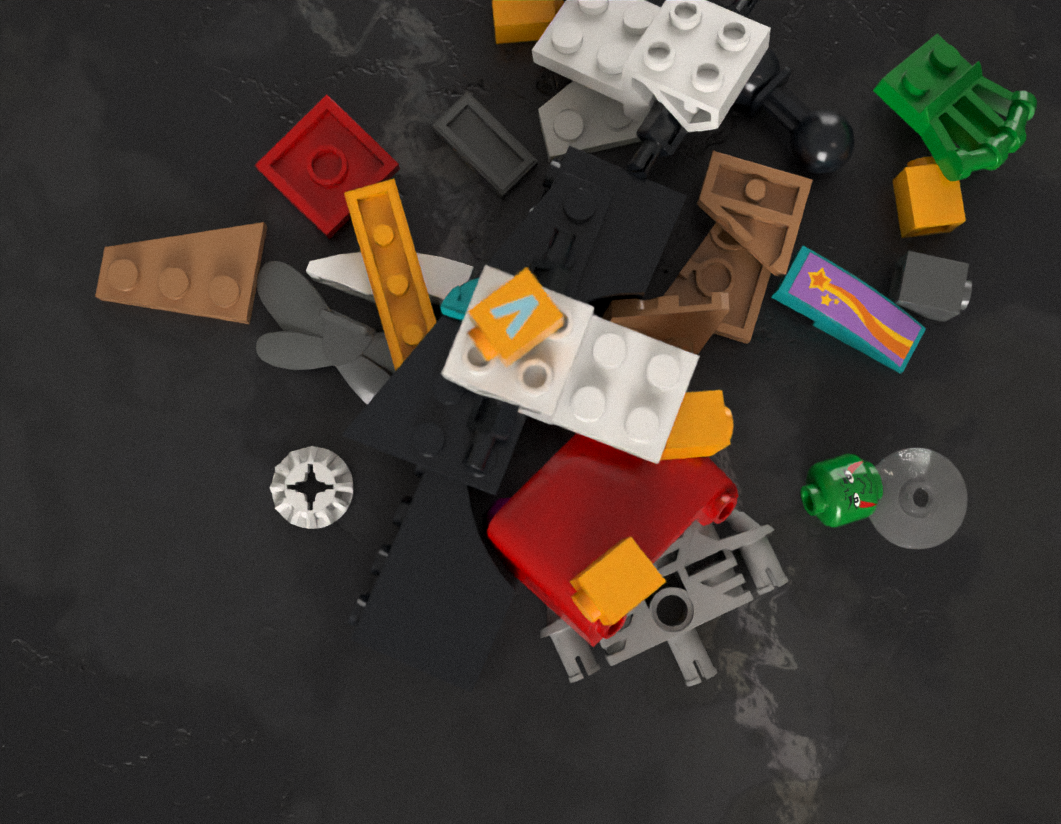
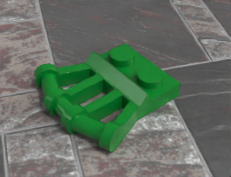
[873,34,1037,181]

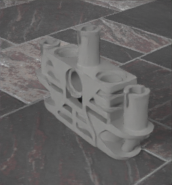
[540,508,789,687]

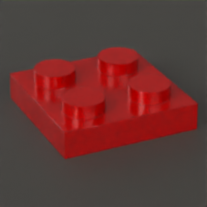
[255,95,400,239]

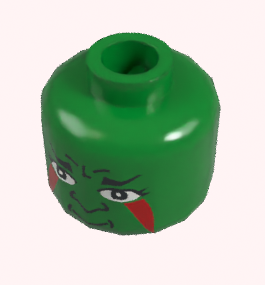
[801,454,883,528]

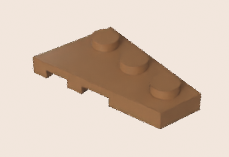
[95,222,267,324]
[664,222,771,344]

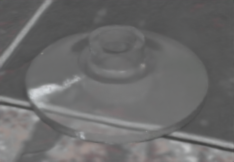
[869,448,968,549]

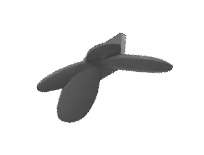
[256,261,395,404]

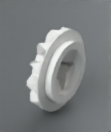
[270,446,354,529]

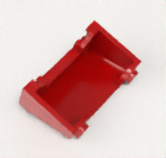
[487,433,739,647]

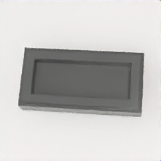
[432,91,538,200]

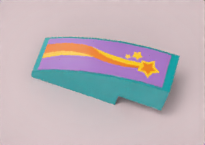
[771,246,926,373]

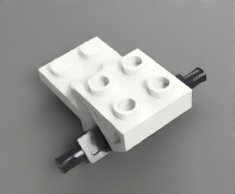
[532,0,771,179]
[442,228,699,472]

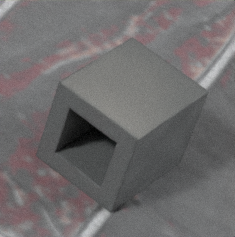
[888,251,972,322]

